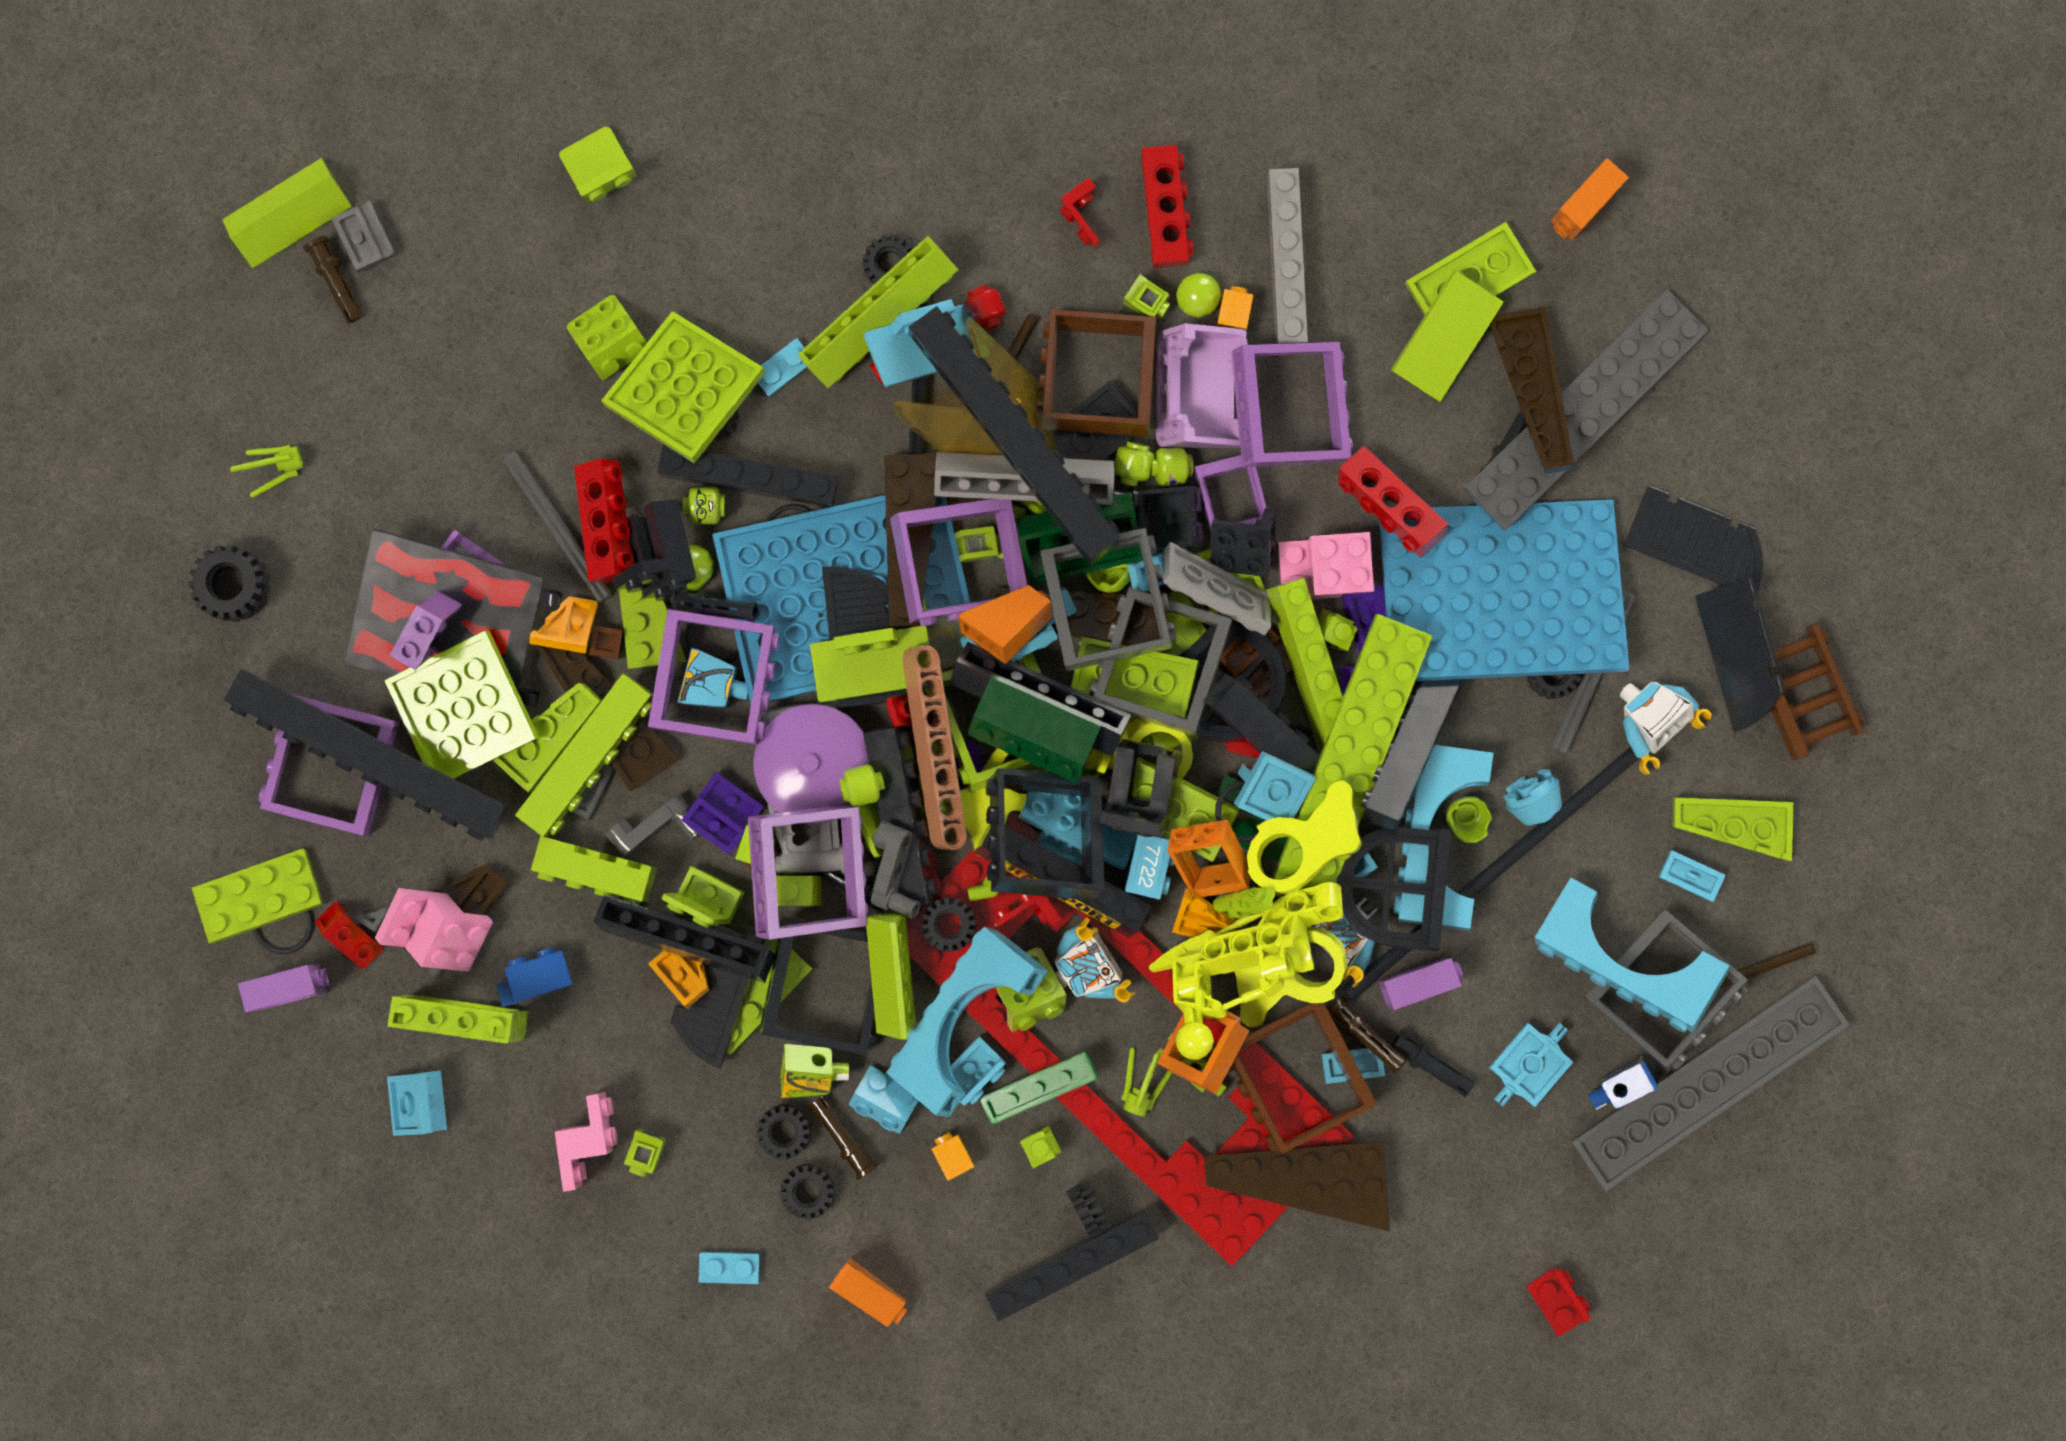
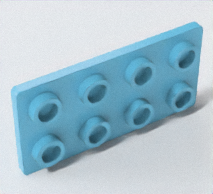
[864,299,988,387]
[1019,771,1137,870]

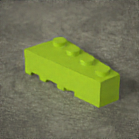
[531,836,658,906]

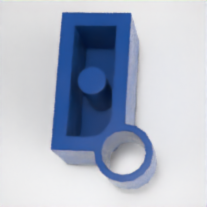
[495,947,572,1007]

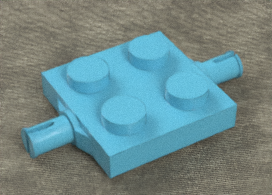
[1488,1023,1573,1107]

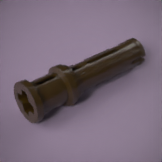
[303,236,364,324]
[1328,997,1407,1074]
[809,1095,879,1181]

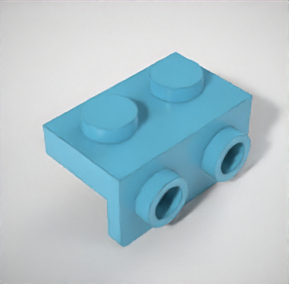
[950,1036,1006,1106]
[849,1065,918,1133]

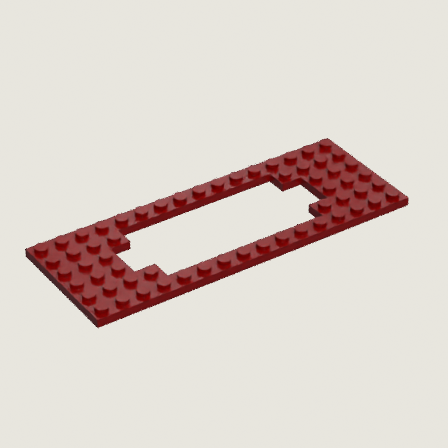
[906,811,1354,1266]

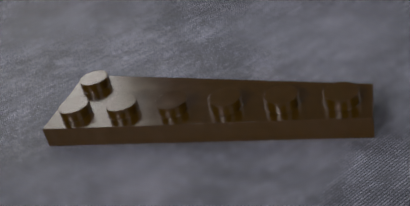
[1489,307,1574,474]
[884,453,937,629]
[988,588,1170,652]
[535,645,680,792]

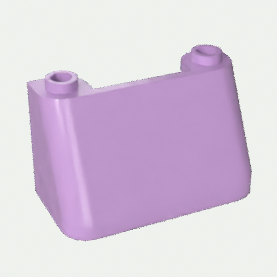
[1156,323,1248,448]

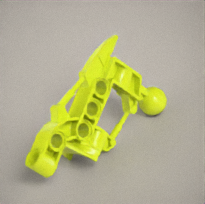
[1149,882,1343,1060]

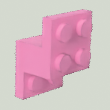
[1277,532,1374,600]
[375,888,493,972]
[555,1092,618,1192]

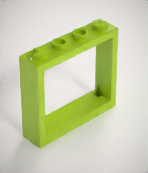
[925,652,1042,793]
[387,994,529,1044]

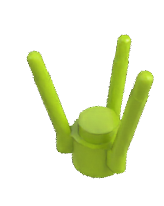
[230,445,303,498]
[1121,1047,1173,1117]

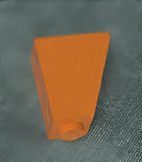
[958,585,1053,664]
[829,1258,907,1327]

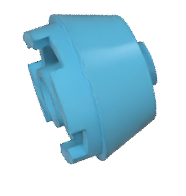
[1503,769,1562,825]

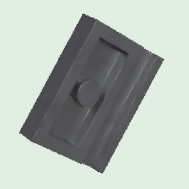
[331,200,396,273]

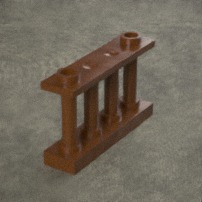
[1771,624,1864,761]

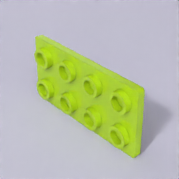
[810,626,930,702]

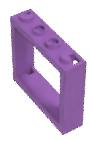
[1231,342,1353,467]
[890,499,1027,626]
[648,609,780,745]
[258,694,399,836]
[748,805,868,940]

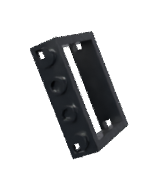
[986,768,1104,901]
[758,916,875,1055]

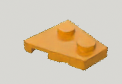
[529,596,598,654]
[1172,888,1235,938]
[648,951,709,1009]

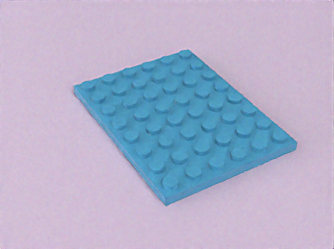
[713,495,970,704]
[1378,499,1629,681]

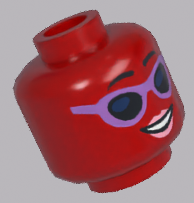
[963,285,1006,331]

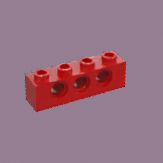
[1141,145,1194,269]
[1337,446,1448,558]
[574,458,633,583]

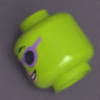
[1150,447,1193,486]

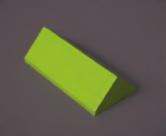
[222,158,353,269]
[866,910,916,1040]

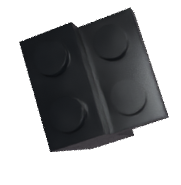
[613,499,697,601]
[1099,739,1181,838]

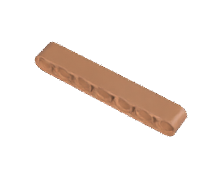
[902,645,966,850]

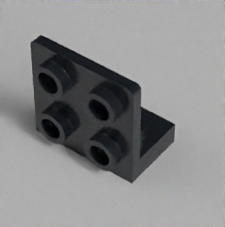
[1211,508,1277,577]

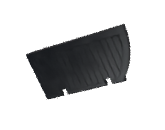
[1623,484,1763,594]
[822,566,903,708]
[1695,578,1785,732]
[670,920,765,1069]

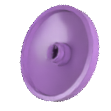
[754,704,869,823]

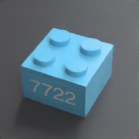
[1124,834,1174,900]

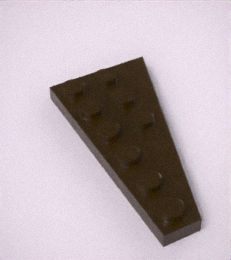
[1203,1141,1390,1231]

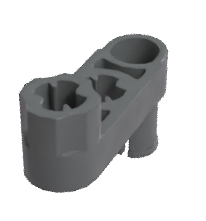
[605,793,700,858]
[871,821,921,919]

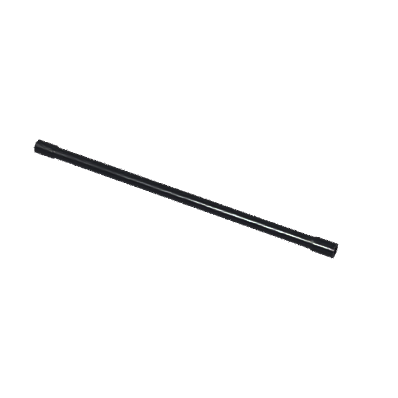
[1341,747,1639,1002]

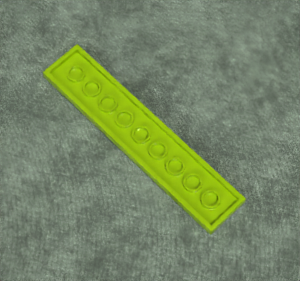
[1272,614,1432,897]

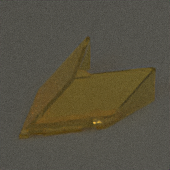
[893,316,1058,455]

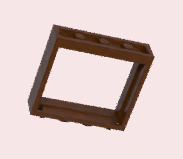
[1037,309,1156,437]
[1229,1003,1377,1156]

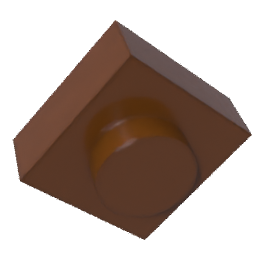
[589,626,624,660]

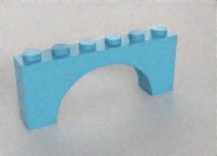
[1393,745,1493,932]
[1535,878,1730,1033]
[886,927,1048,1117]

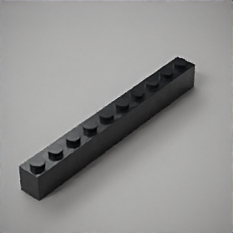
[908,306,1120,566]
[224,669,509,841]

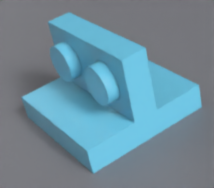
[1234,751,1316,820]
[387,1070,447,1136]

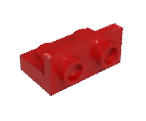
[1525,1266,1591,1337]

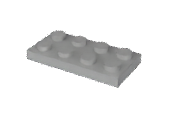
[1163,542,1271,635]

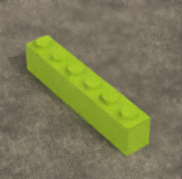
[798,236,959,388]
[1266,578,1343,751]
[515,673,653,837]

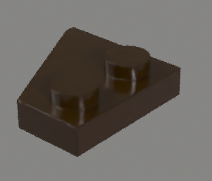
[430,865,510,915]

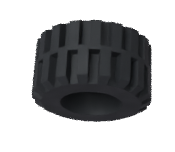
[188,545,270,622]

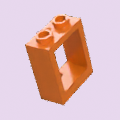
[1551,158,1629,241]
[1167,819,1251,897]
[1157,1011,1249,1095]

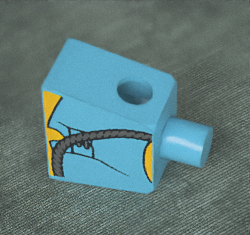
[678,648,749,708]

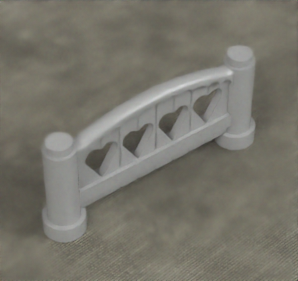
[762,700,844,876]

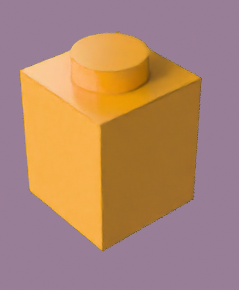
[1217,286,1253,330]
[931,1132,974,1181]

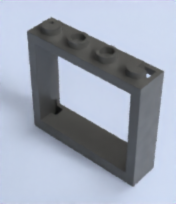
[1040,528,1176,671]
[1089,588,1232,736]
[1585,909,1748,1072]

